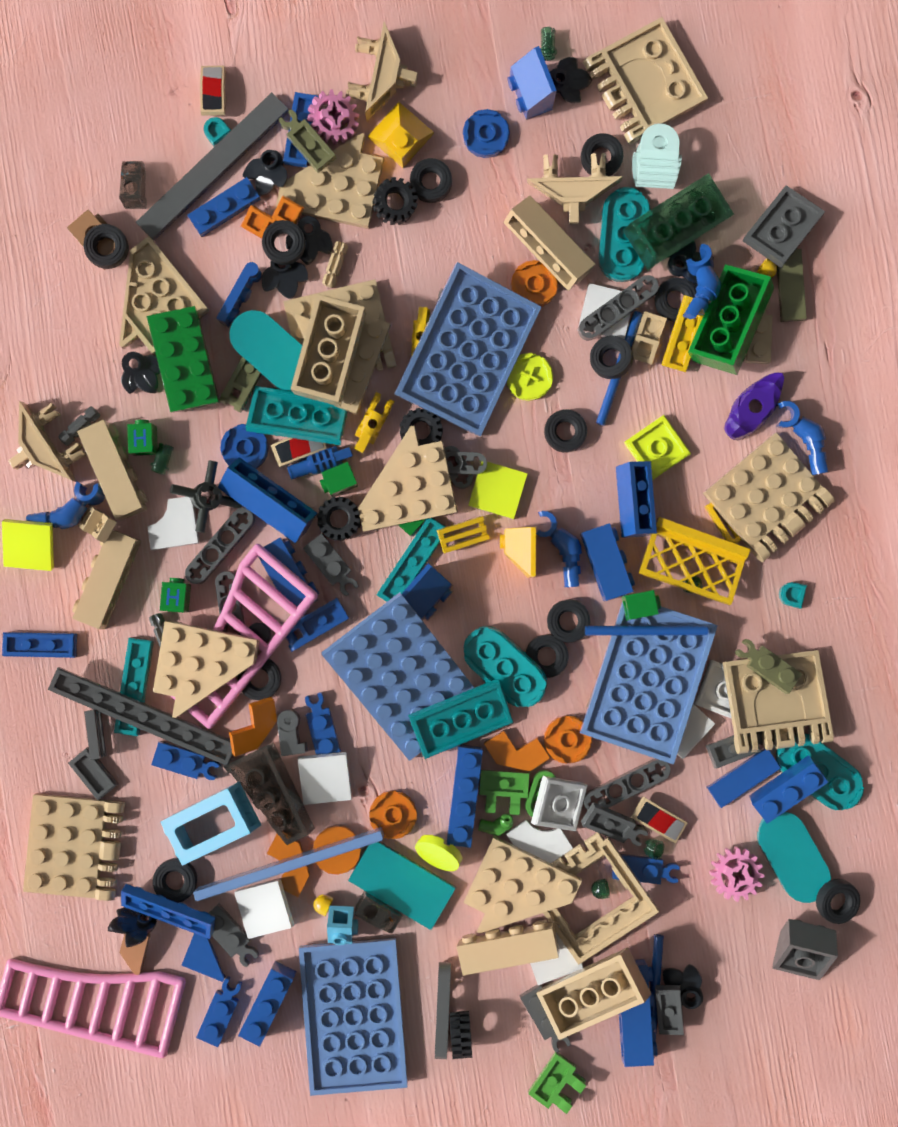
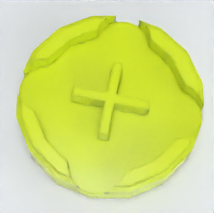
[506,353,553,401]
[415,835,463,871]

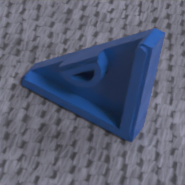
[181,933,226,982]

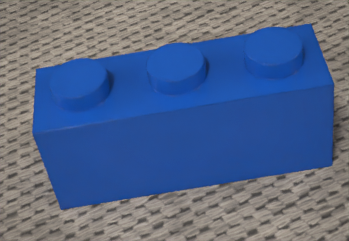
[616,461,657,538]
[580,523,635,601]
[258,537,319,607]
[749,755,829,824]
[238,961,297,1047]

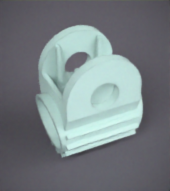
[632,124,682,189]

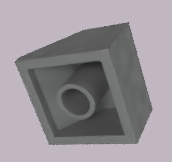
[773,919,838,980]

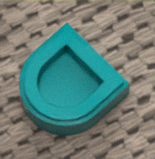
[204,117,232,147]
[779,582,807,609]

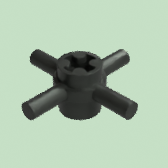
[170,460,242,533]

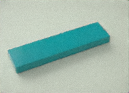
[376,517,446,602]
[114,637,154,736]

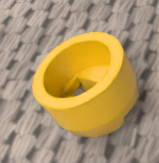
[756,258,777,278]
[314,895,334,917]

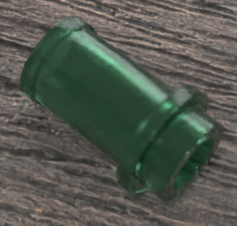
[540,27,557,61]
[150,443,174,475]

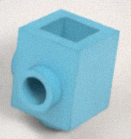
[327,906,359,945]

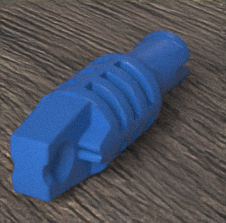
[287,446,353,480]

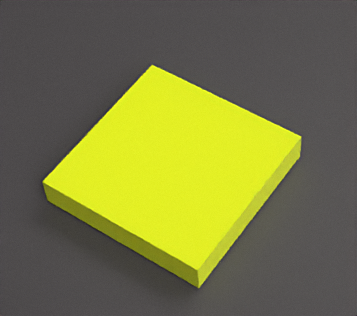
[624,415,691,480]
[468,461,528,520]
[2,519,54,571]

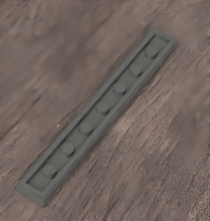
[136,92,289,241]
[48,667,233,766]

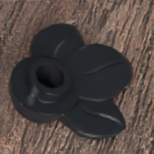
[549,57,592,103]
[243,150,288,196]
[286,216,333,265]
[667,241,714,284]
[262,261,308,299]
[121,351,160,394]
[107,907,157,947]
[663,964,703,1009]

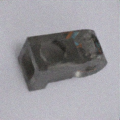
[119,161,147,209]
[354,891,403,933]

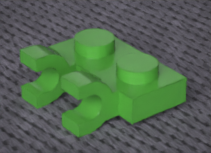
[479,770,529,815]
[528,1052,586,1114]

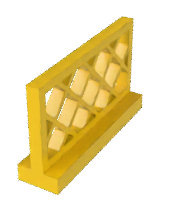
[639,517,750,605]

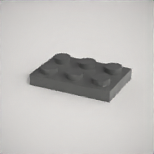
[743,185,825,268]

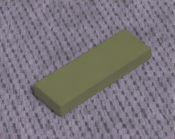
[777,249,807,322]

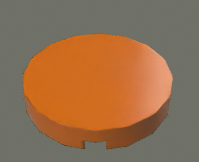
[511,260,558,308]
[544,715,592,764]
[369,790,417,839]
[313,825,361,875]

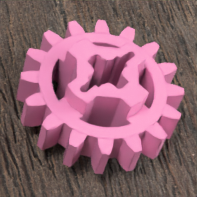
[307,89,359,145]
[709,846,764,902]

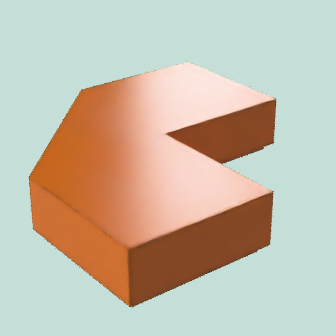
[240,195,305,238]
[229,697,277,757]
[484,730,550,771]
[267,831,310,897]

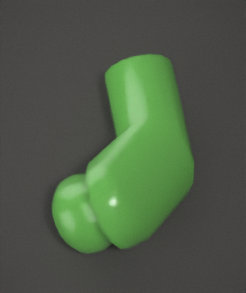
[478,814,513,836]

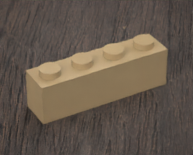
[503,195,595,291]
[77,420,148,521]
[72,530,141,629]
[457,920,560,976]

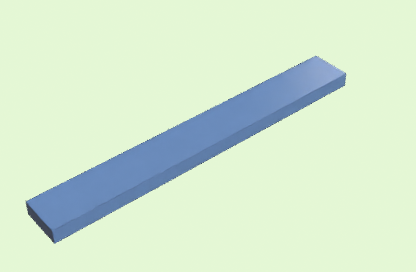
[193,827,384,901]

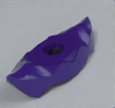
[724,372,784,441]

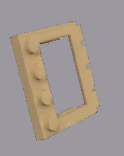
[543,832,659,965]

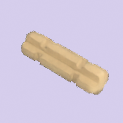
[322,241,348,288]

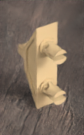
[346,22,418,121]
[527,153,623,225]
[8,400,87,482]

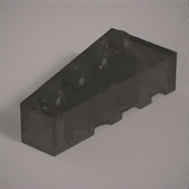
[223,742,315,845]

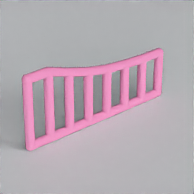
[171,544,318,729]
[0,958,186,1058]

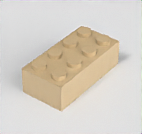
[291,294,367,407]
[536,947,651,1040]

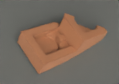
[119,934,151,975]

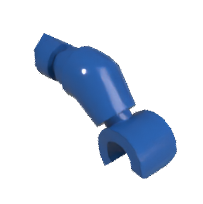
[683,244,721,319]
[776,401,828,475]
[26,481,105,529]
[536,511,582,587]

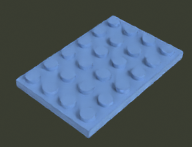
[394,262,541,436]
[321,592,475,761]
[580,595,718,765]
[299,937,408,1096]

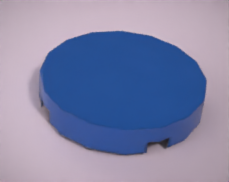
[463,109,510,158]
[220,424,269,469]

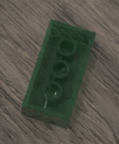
[623,173,734,271]

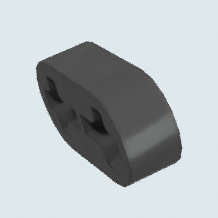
[444,446,473,489]

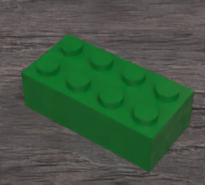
[688,264,774,375]
[146,306,220,413]

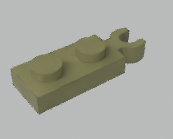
[279,109,336,173]
[735,639,802,694]

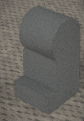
[277,710,308,756]

